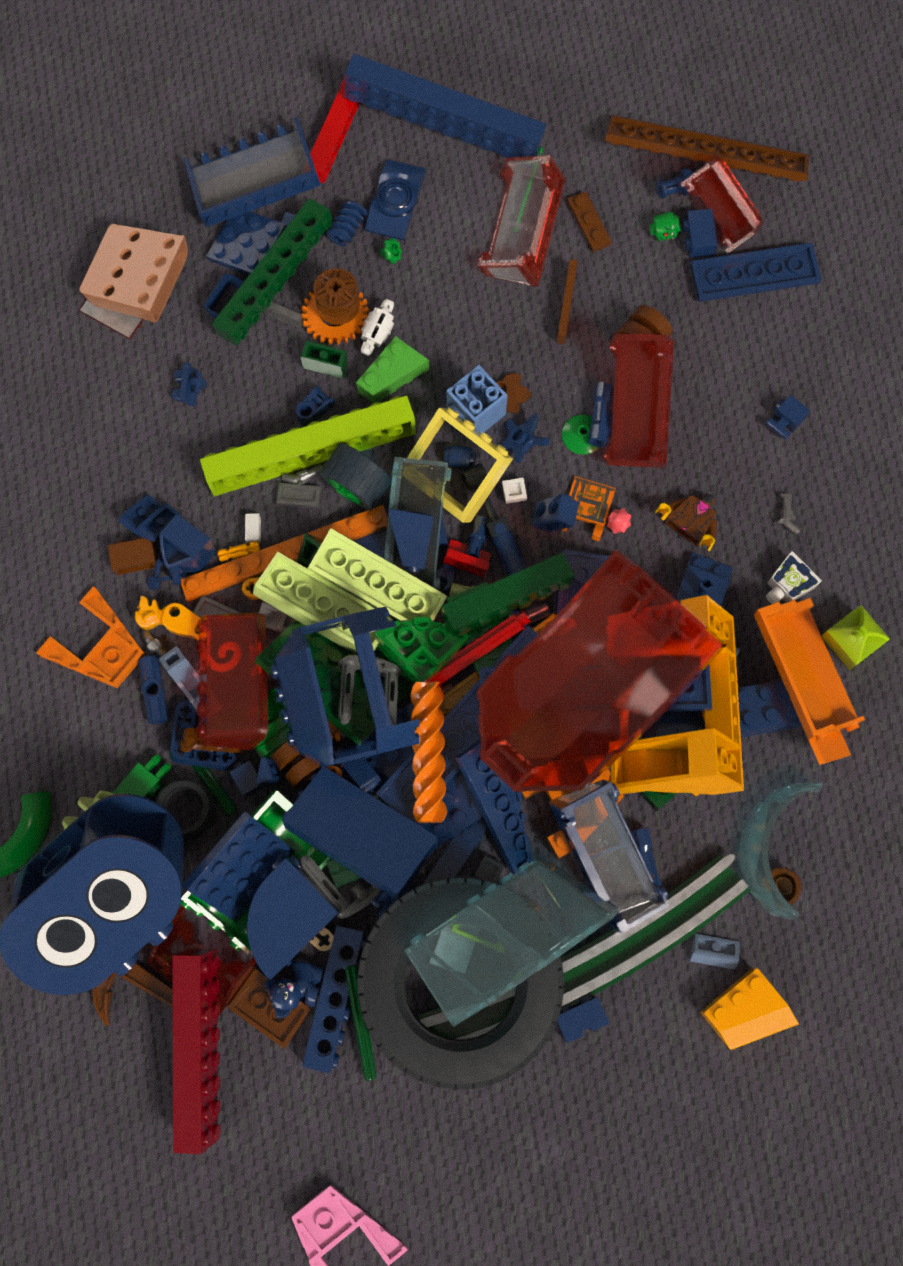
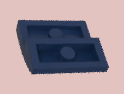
[118,494,182,542]

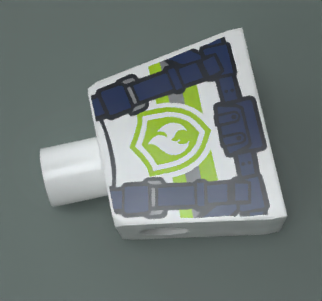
[766,551,822,604]

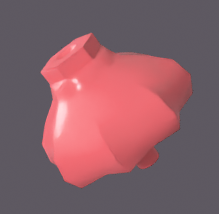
[607,508,631,534]

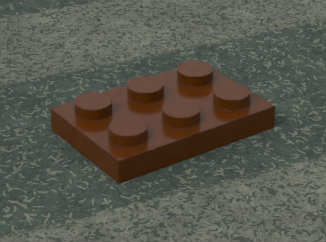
[228,968,312,1049]

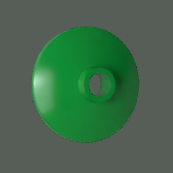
[562,415,599,455]

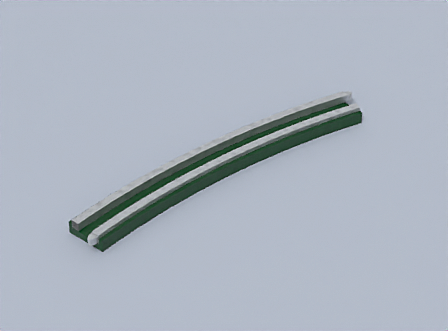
[416,854,750,1039]

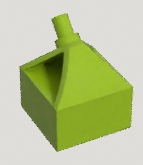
[821,605,890,671]

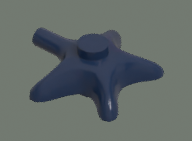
[501,413,549,463]

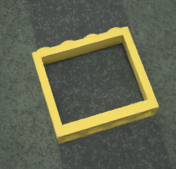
[398,407,513,523]

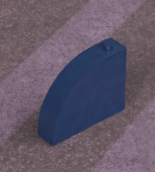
[247,857,340,980]

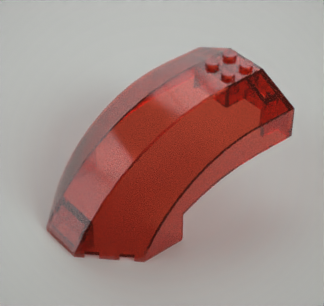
[477,549,727,792]

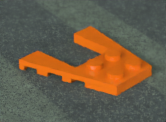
[36,586,146,689]

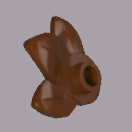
[496,373,532,413]

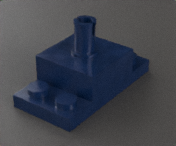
[673,552,733,606]

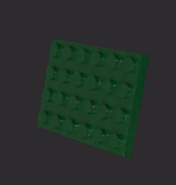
[255,620,413,746]

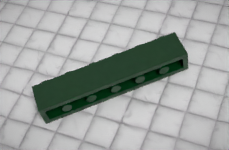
[441,553,575,637]

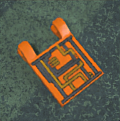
[562,476,616,541]

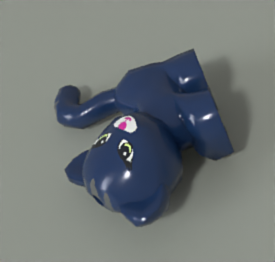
[265,958,324,1018]

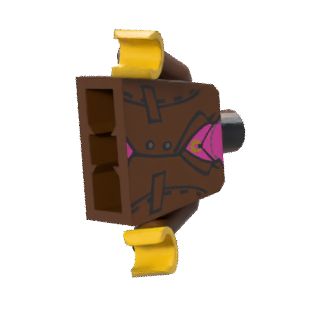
[655,493,717,551]

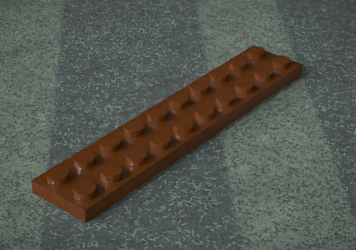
[605,115,809,182]

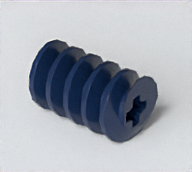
[327,200,367,247]

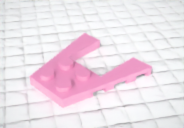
[292,1184,408,1266]

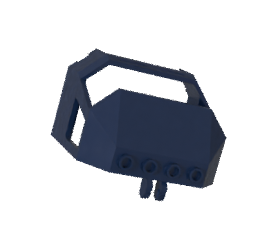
[270,606,419,767]

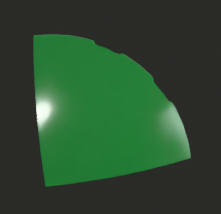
[374,617,470,683]

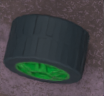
[319,443,392,511]

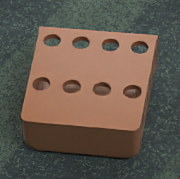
[79,224,188,323]

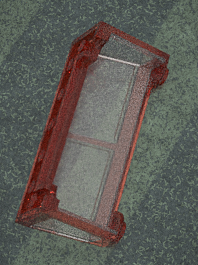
[478,155,566,287]

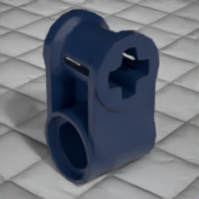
[296,386,335,427]

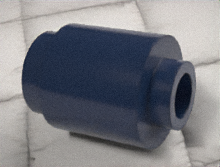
[444,445,476,468]

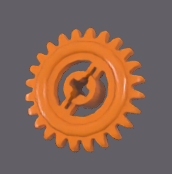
[301,291,369,345]

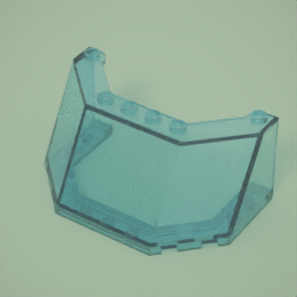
[404,858,618,1027]

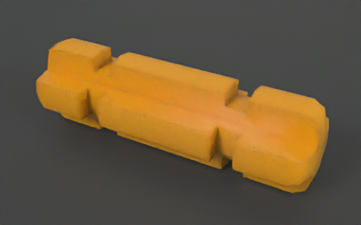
[218,541,261,562]

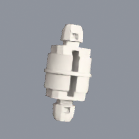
[361,299,394,356]

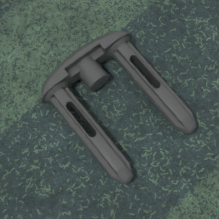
[338,655,402,726]
[299,855,381,919]

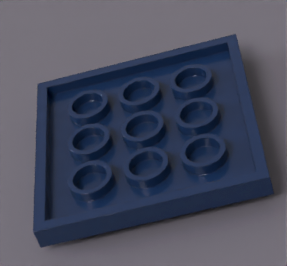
[182,811,295,922]

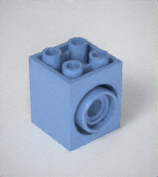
[446,365,507,433]

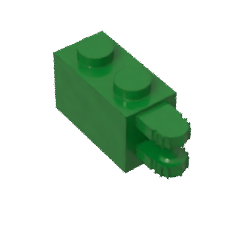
[113,754,171,799]

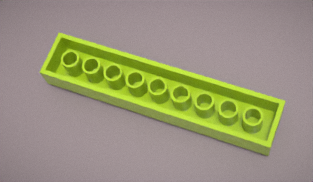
[200,396,416,497]

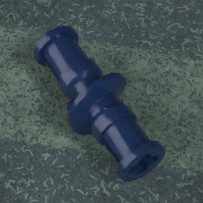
[656,165,719,199]

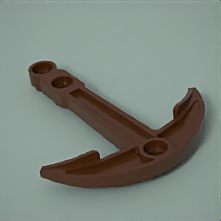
[93,963,219,1026]

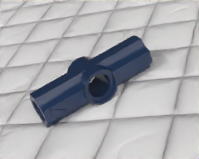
[139,656,169,725]

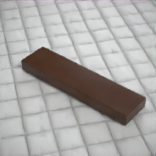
[557,259,578,344]

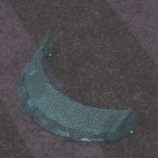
[738,782,823,921]

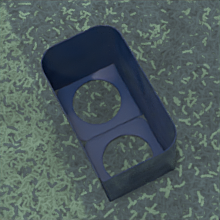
[204,274,244,319]

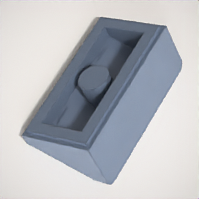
[690,933,740,970]

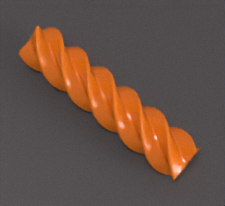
[411,682,447,823]

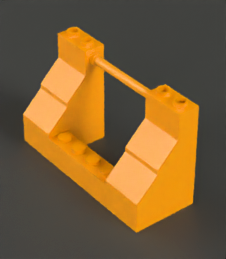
[605,595,744,795]

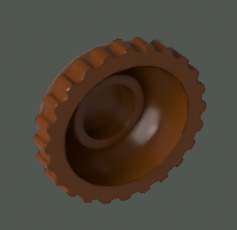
[762,867,802,907]

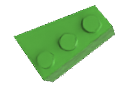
[356,337,429,403]

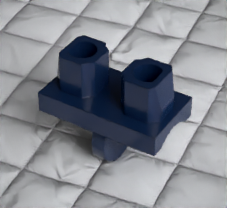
[172,363,207,406]

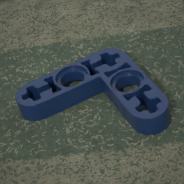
[169,701,236,770]

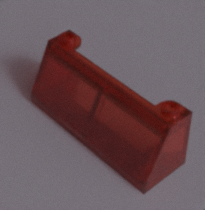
[604,334,674,468]

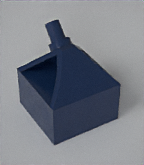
[160,514,217,585]

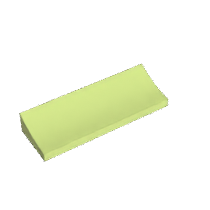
[307,529,447,622]
[253,552,393,655]

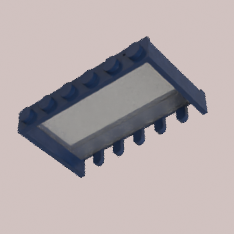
[183,117,321,227]

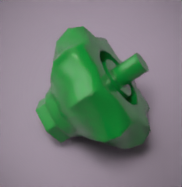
[380,237,402,264]

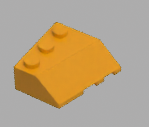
[700,968,799,1050]

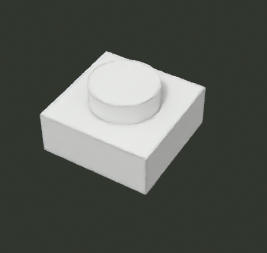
[502,478,527,504]

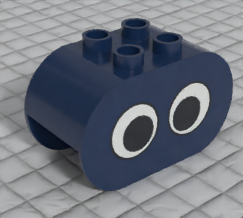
[0,794,184,995]

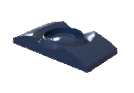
[365,159,426,241]

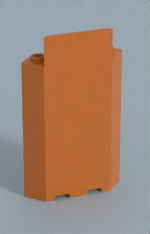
[754,598,865,765]

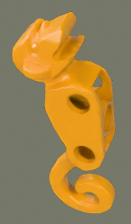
[135,595,242,673]

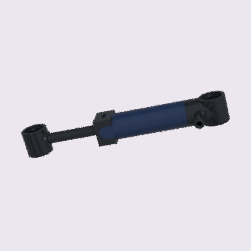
[461,463,550,624]

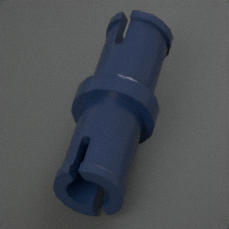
[465,516,489,559]

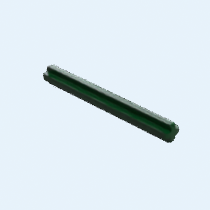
[345,965,377,1081]

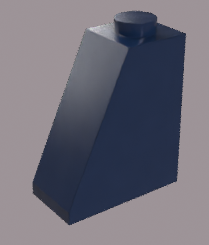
[389,508,434,572]

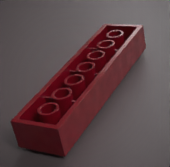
[173,949,221,1154]

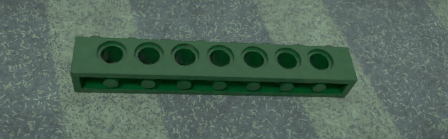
[212,198,333,346]

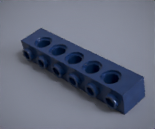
[302,926,367,1074]

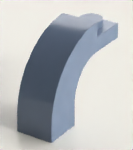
[159,646,223,722]

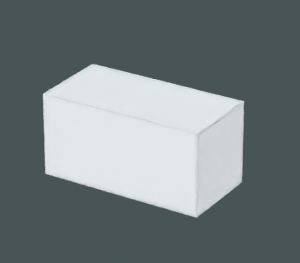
[245,514,261,544]

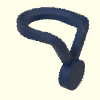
[147,558,186,590]

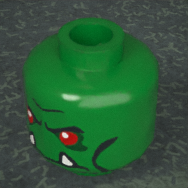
[650,211,681,241]

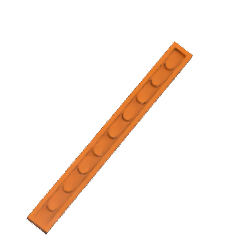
[181,505,391,602]

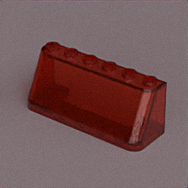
[196,612,268,750]

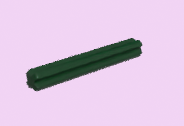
[179,748,238,816]

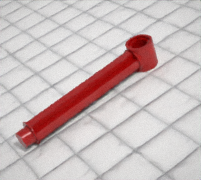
[429,610,531,688]

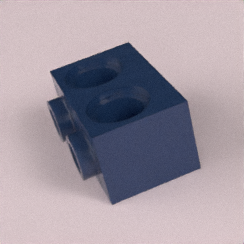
[532,494,579,533]

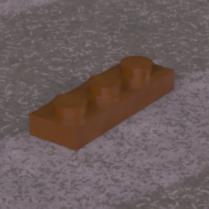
[567,191,612,252]

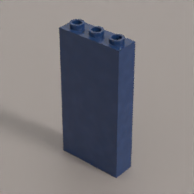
[282,767,438,900]

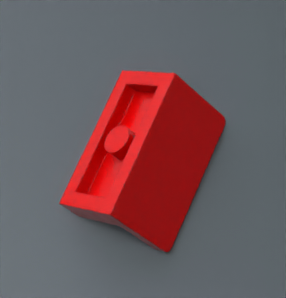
[443,540,491,577]

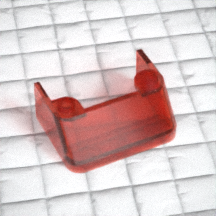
[681,155,764,254]
[148,905,256,1015]

